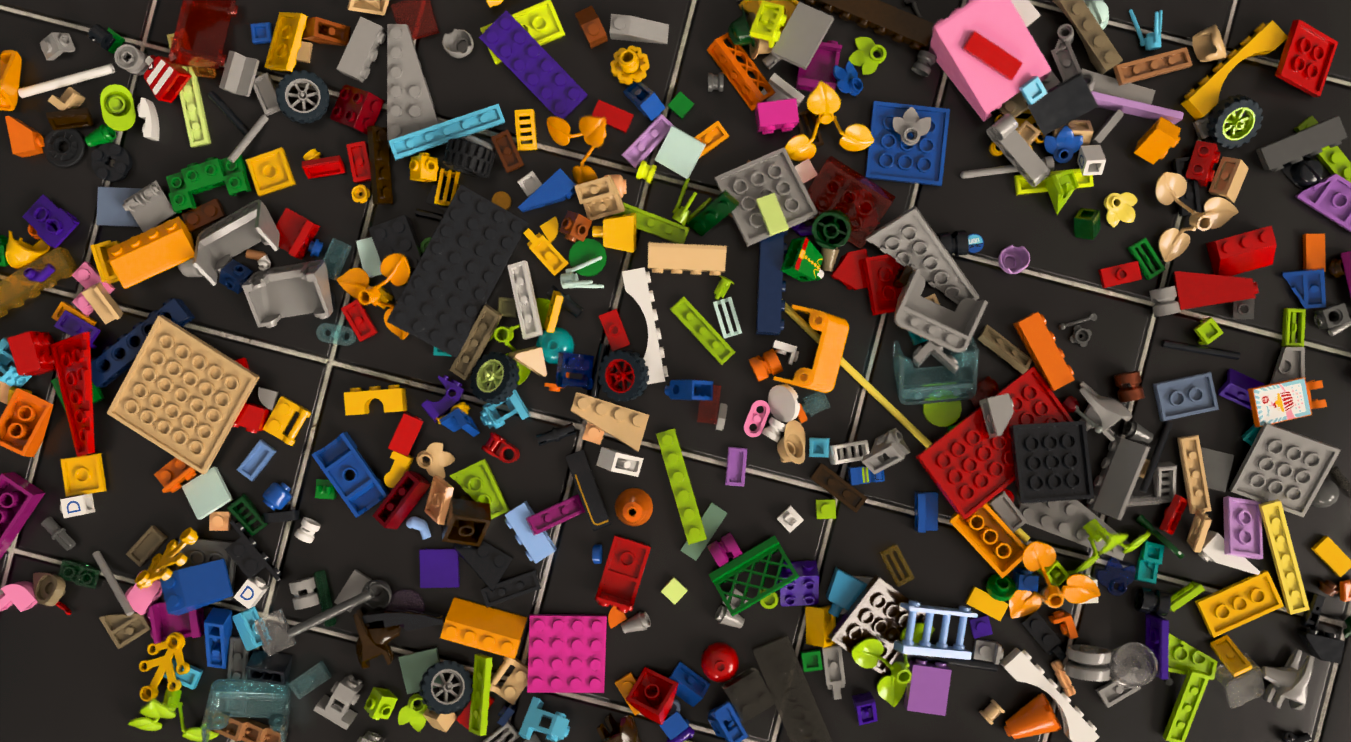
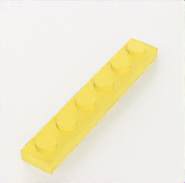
[1259,499,1310,615]

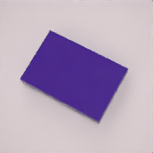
[1145,613,1169,679]

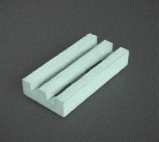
[713,297,742,339]

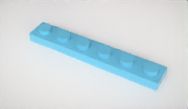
[388,104,505,160]

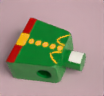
[781,237,824,282]

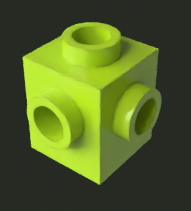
[364,687,398,720]

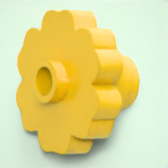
[610,45,650,85]

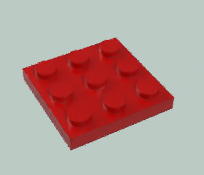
[1275,19,1338,97]

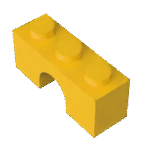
[344,385,407,416]

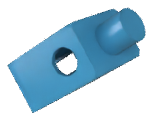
[826,567,868,617]

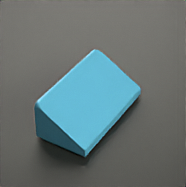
[232,606,270,651]

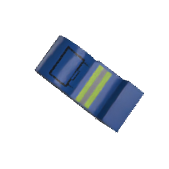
[848,466,885,485]

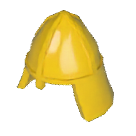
[5,231,50,269]

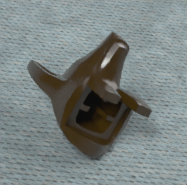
[353,609,401,669]
[597,714,641,742]

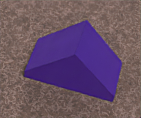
[852,692,878,726]

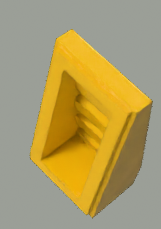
[514,109,537,151]

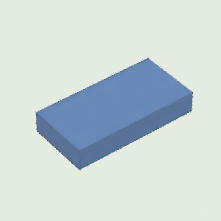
[237,439,277,481]

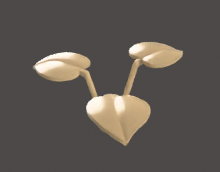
[1155,172,1239,262]

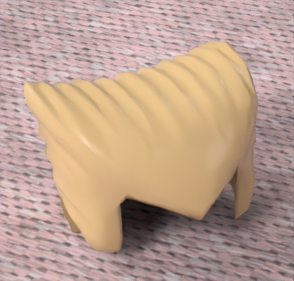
[1192,24,1227,62]

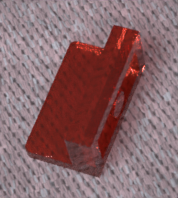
[697,385,721,425]

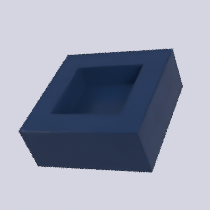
[497,703,517,727]

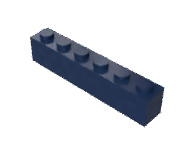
[756,230,788,335]

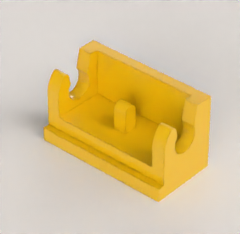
[90,240,119,284]

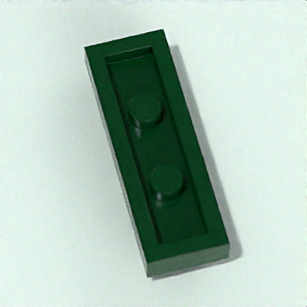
[688,190,739,237]

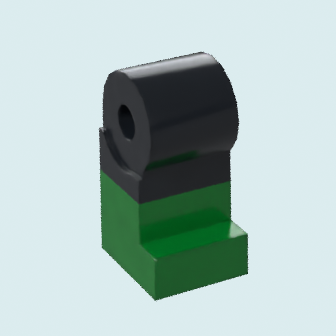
[88,24,126,55]

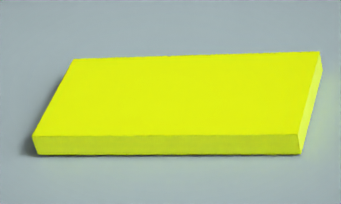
[480,0,565,65]

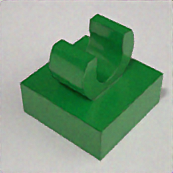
[315,478,337,500]

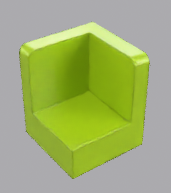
[1193,317,1224,345]

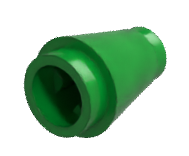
[85,124,117,147]

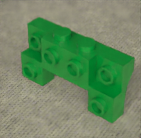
[166,155,251,214]

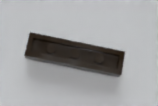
[367,126,393,205]

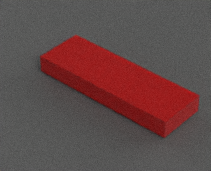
[962,31,1023,81]

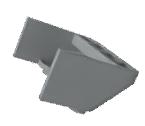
[193,199,280,286]

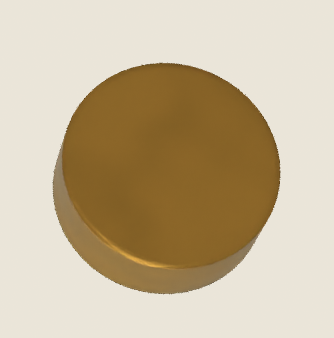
[492,191,512,210]

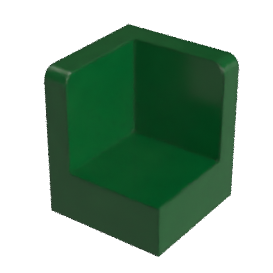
[1074,208,1101,240]

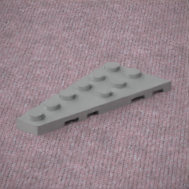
[866,206,979,304]
[1017,500,1129,561]

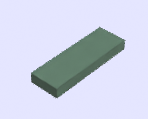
[680,502,728,561]

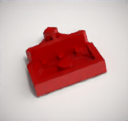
[831,249,868,290]

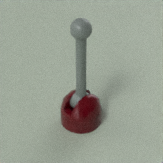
[1062,396,1103,433]

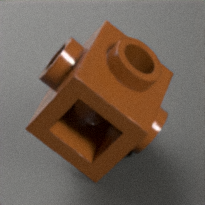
[559,211,592,243]

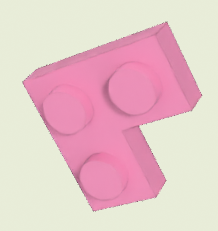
[72,261,115,316]

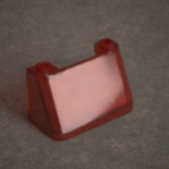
[167,0,238,69]

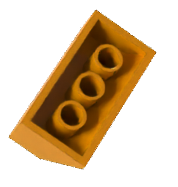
[107,216,195,289]
[949,504,1026,578]
[440,597,528,659]

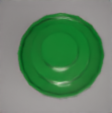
[986,574,1016,601]

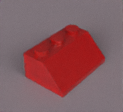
[1206,225,1277,276]

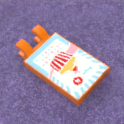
[1248,377,1327,427]

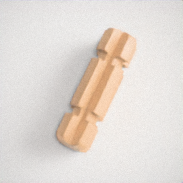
[1051,659,1076,697]

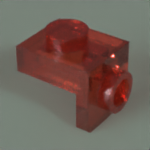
[965,376,999,407]

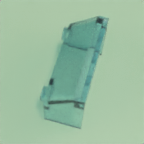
[893,337,979,405]
[201,679,291,742]

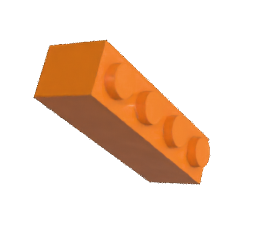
[1013,312,1075,391]

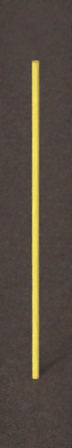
[782,299,1030,543]

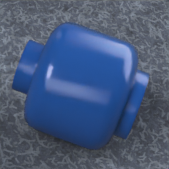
[262,482,292,511]

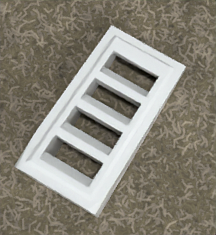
[829,440,870,465]

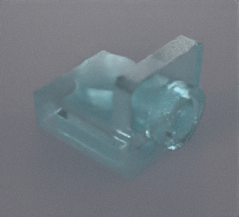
[801,392,831,417]

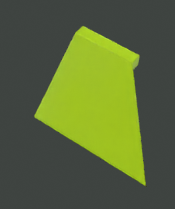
[1044,169,1079,215]

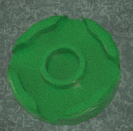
[569,238,607,277]

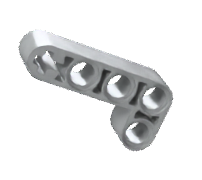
[986,113,1051,187]

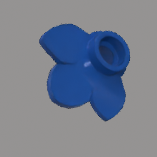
[833,61,863,96]
[1044,125,1083,163]

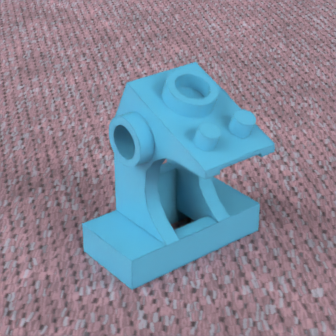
[0,338,33,388]
[480,389,531,429]
[519,697,570,742]

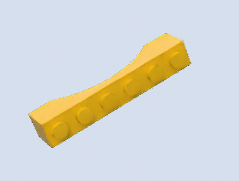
[1181,20,1288,120]

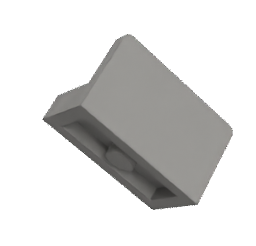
[219,51,260,97]

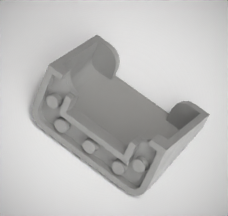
[242,260,333,328]

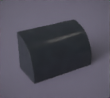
[246,649,292,685]

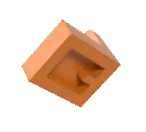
[1048,610,1078,639]

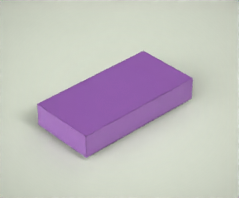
[725,447,748,487]

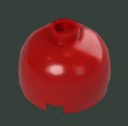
[701,642,739,682]

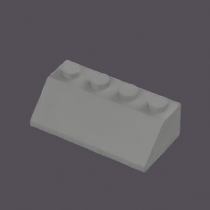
[1087,437,1150,520]

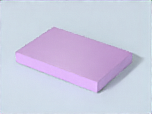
[1223,496,1263,560]

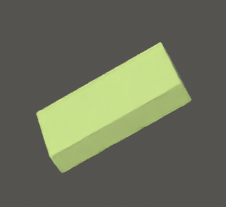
[756,193,789,236]

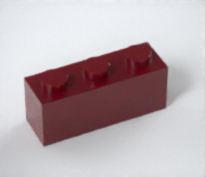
[373,470,431,530]

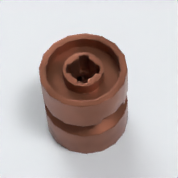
[1114,371,1145,402]

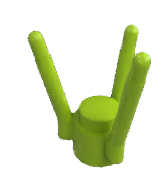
[672,178,712,225]

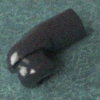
[1281,731,1312,742]

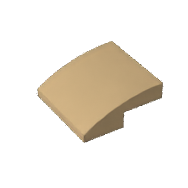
[574,175,625,220]

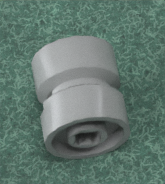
[114,44,149,76]
[1149,286,1180,317]
[289,577,320,610]

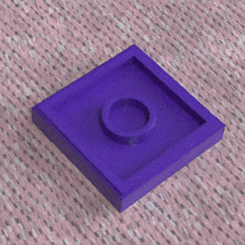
[419,548,460,588]

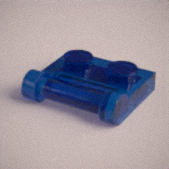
[556,352,594,390]

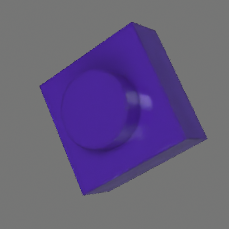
[968,614,993,639]

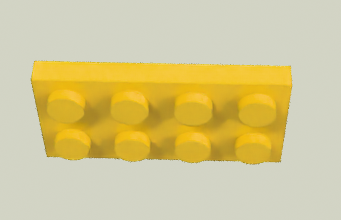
[1195,570,1284,638]

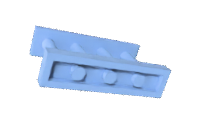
[893,600,978,660]

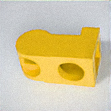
[384,451,414,488]

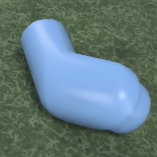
[406,516,432,540]

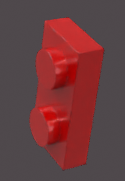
[346,141,371,183]
[341,299,378,342]

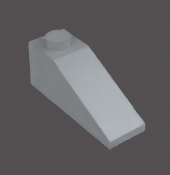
[609,14,669,44]

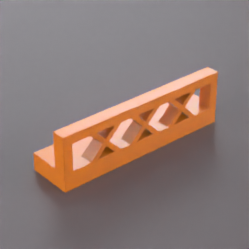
[707,33,776,111]

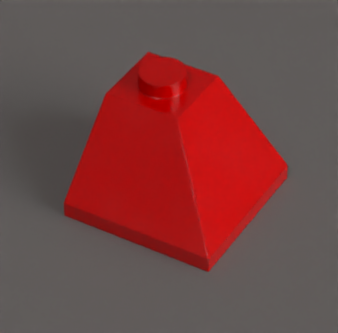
[626,667,678,725]

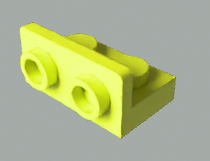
[750,0,787,48]

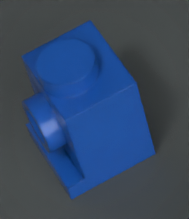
[1013,567,1039,592]

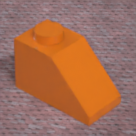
[5,116,44,157]

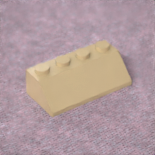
[648,242,727,276]

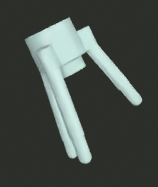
[560,256,604,289]

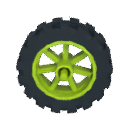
[1207,94,1263,149]

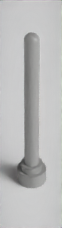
[960,156,1054,179]

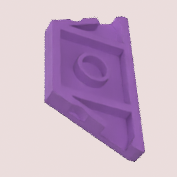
[1295,174,1351,233]

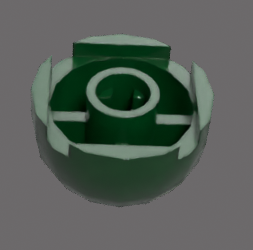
[812,209,852,250]

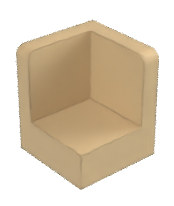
[48,87,86,111]
[423,708,457,732]

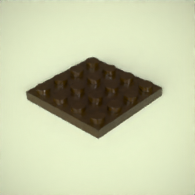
[828,574,926,675]

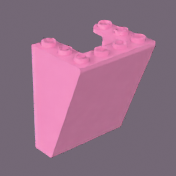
[929,0,1051,122]

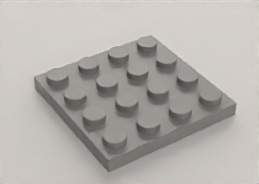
[714,147,818,247]
[1229,422,1341,517]

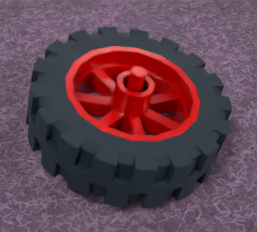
[598,350,649,402]

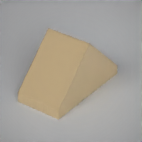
[508,346,547,377]

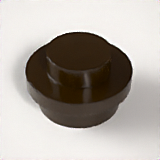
[1329,258,1345,278]

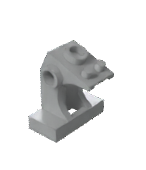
[862,428,911,474]
[313,675,364,730]

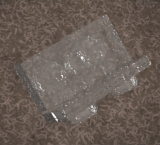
[254,609,296,656]

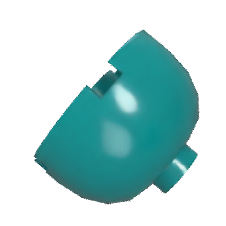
[536,327,575,365]

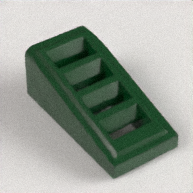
[227,493,268,536]

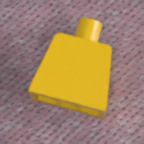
[592,213,636,252]

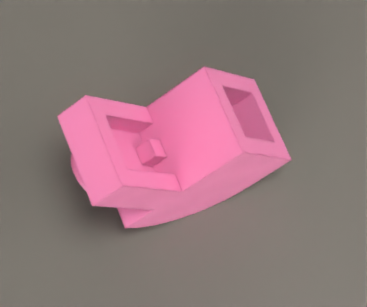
[0,581,38,612]

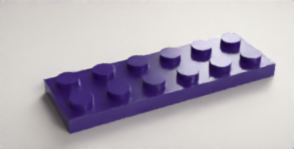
[479,10,588,119]

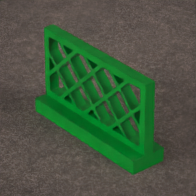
[708,536,799,617]

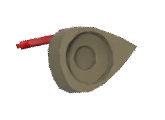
[33,572,72,615]

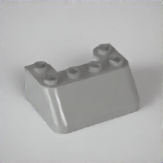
[894,269,988,352]

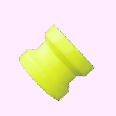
[636,160,657,184]

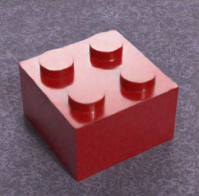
[7,331,56,375]

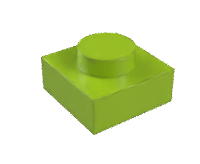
[815,499,836,519]

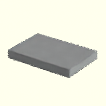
[771,2,834,70]

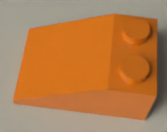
[0,387,54,457]

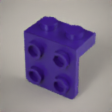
[778,560,819,607]

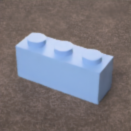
[505,501,557,564]

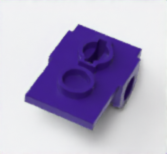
[22,194,80,248]

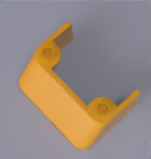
[773,304,849,393]

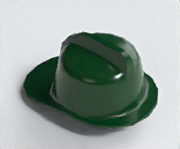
[728,5,755,47]

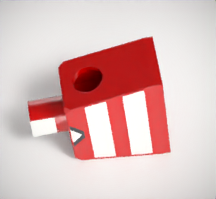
[144,55,192,103]

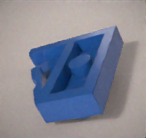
[1282,268,1326,309]

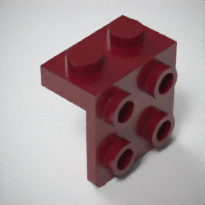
[330,85,384,135]

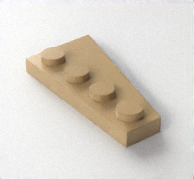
[570,392,649,452]

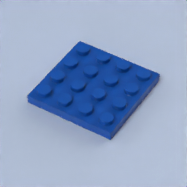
[865,101,950,186]

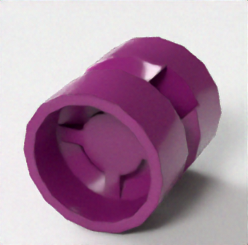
[707,532,743,567]

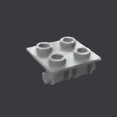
[122,180,176,232]

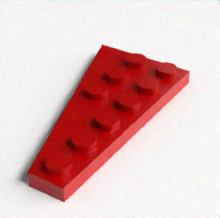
[50,332,95,457]

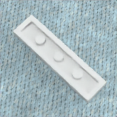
[507,260,543,340]

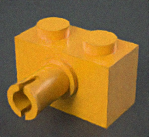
[1134,117,1181,165]

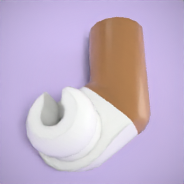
[246,249,271,271]

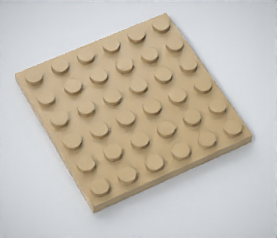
[107,315,260,474]

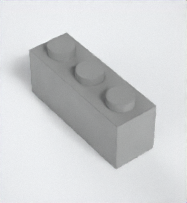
[337,16,386,83]

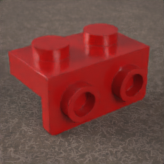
[1186,141,1221,187]

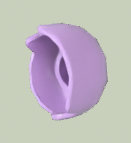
[998,245,1030,274]

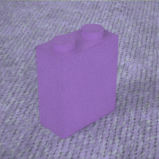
[904,659,952,716]

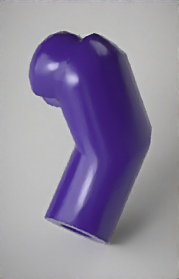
[791,222,813,236]
[23,263,56,282]
[667,726,695,742]

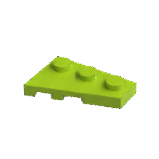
[1168,633,1218,680]

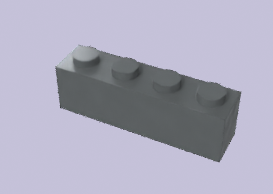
[1256,116,1348,172]

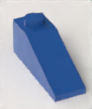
[518,168,576,212]
[204,607,233,669]

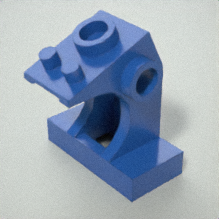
[708,702,748,742]

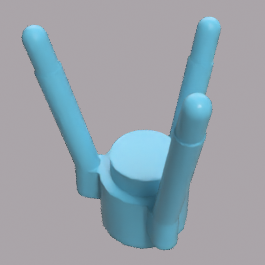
[1129,9,1163,51]

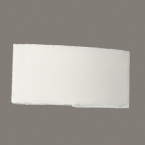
[137,97,159,141]

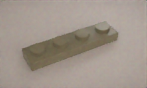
[450,305,503,380]

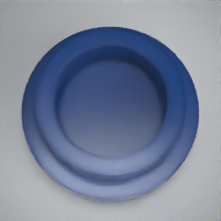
[308,239,324,257]

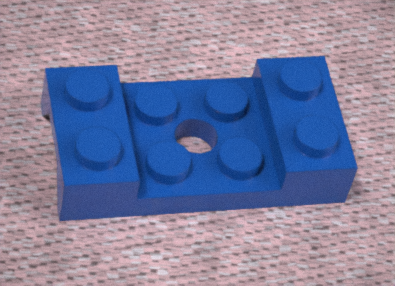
[312,432,390,517]

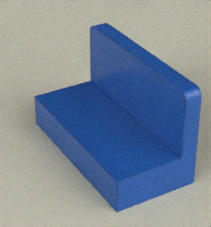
[439,408,480,437]
[914,492,938,533]
[668,662,710,707]

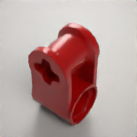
[481,431,520,463]

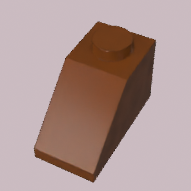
[575,6,608,49]
[302,17,350,46]

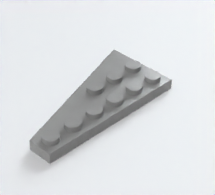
[387,24,439,141]

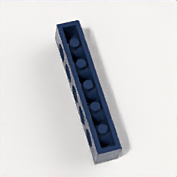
[91,298,195,387]

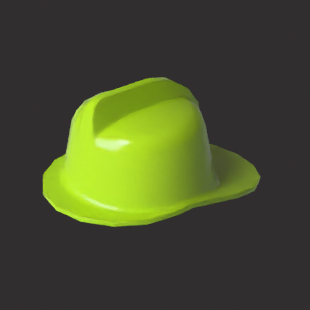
[100,84,136,131]

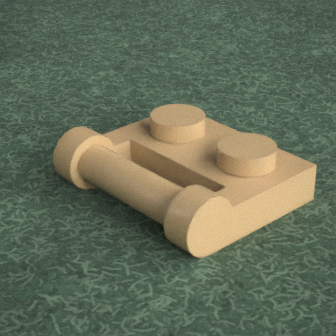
[490,656,528,705]

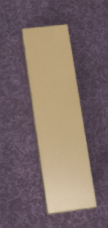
[1177,435,1212,514]

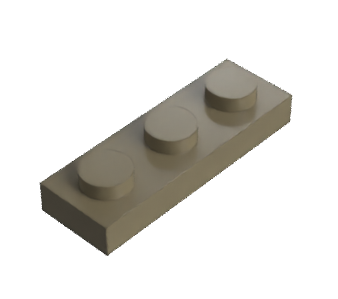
[978,324,1033,374]

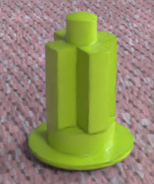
[714,276,735,300]

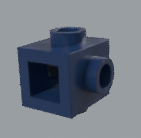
[219,259,253,294]

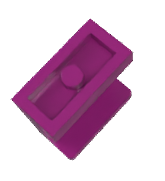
[795,41,842,92]
[147,601,205,644]

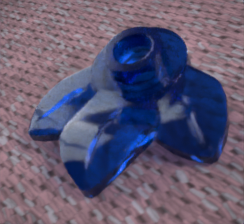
[1097,557,1136,596]

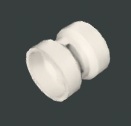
[762,417,786,443]
[294,517,321,543]

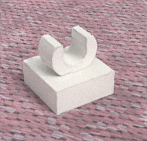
[777,505,804,533]

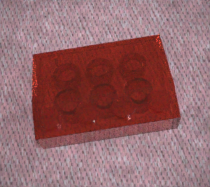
[807,156,895,249]

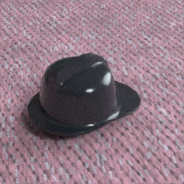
[1281,154,1324,190]

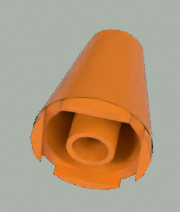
[615,488,653,526]
[1004,693,1062,739]

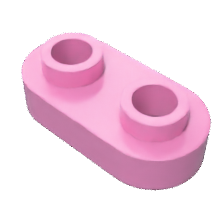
[743,400,770,437]

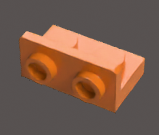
[154,457,197,493]

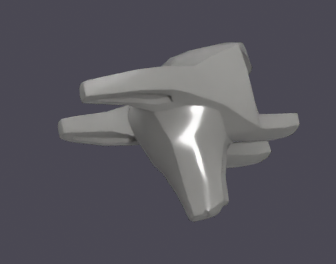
[1079,381,1133,441]
[1261,649,1314,710]

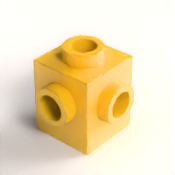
[409,153,439,183]

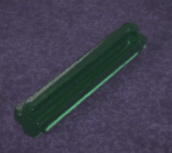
[314,570,336,627]

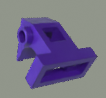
[421,375,464,423]

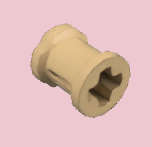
[979,699,1005,725]

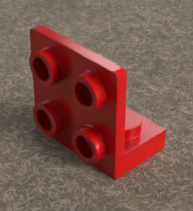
[276,208,320,259]

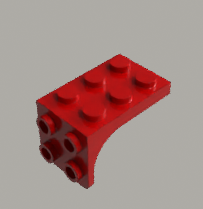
[595,535,651,613]

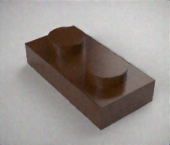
[491,130,525,173]
[181,199,227,232]

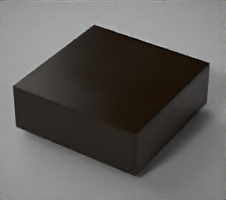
[893,265,913,288]

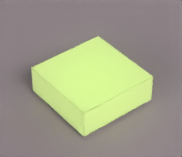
[661,577,688,604]

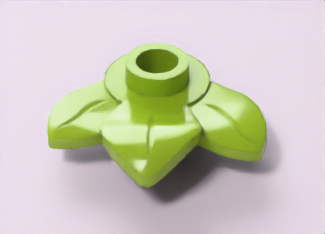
[848,37,887,75]
[398,694,427,732]

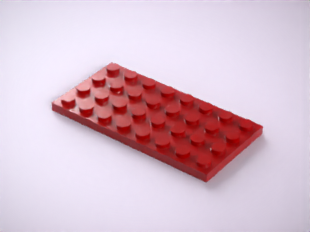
[916,366,1073,520]

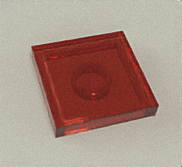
[391,0,439,40]

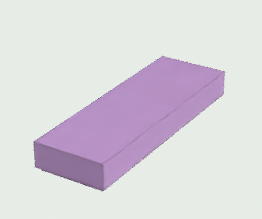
[622,114,674,169]

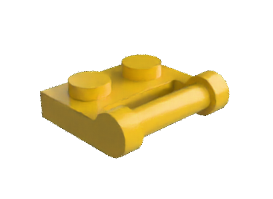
[263,396,312,446]

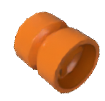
[749,349,783,382]

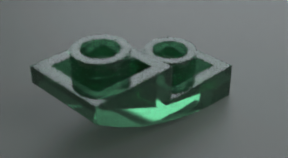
[58,559,101,589]

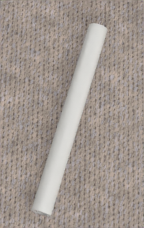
[18,64,115,98]

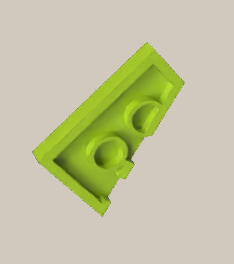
[450,459,510,519]

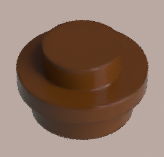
[1318,579,1339,597]

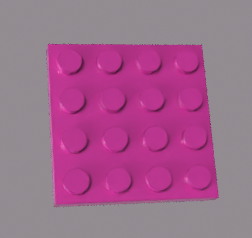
[527,614,607,693]

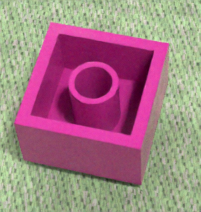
[755,98,799,135]

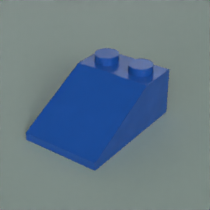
[160,559,234,616]

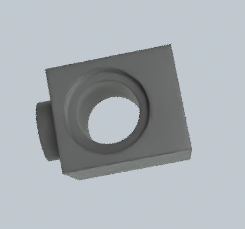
[1313,303,1351,329]

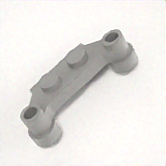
[1051,24,1095,91]

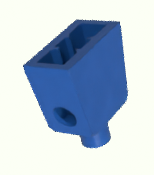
[665,380,713,401]

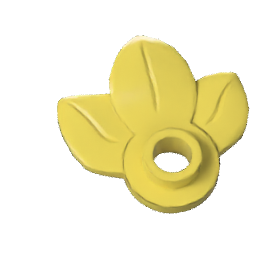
[1104,192,1138,227]

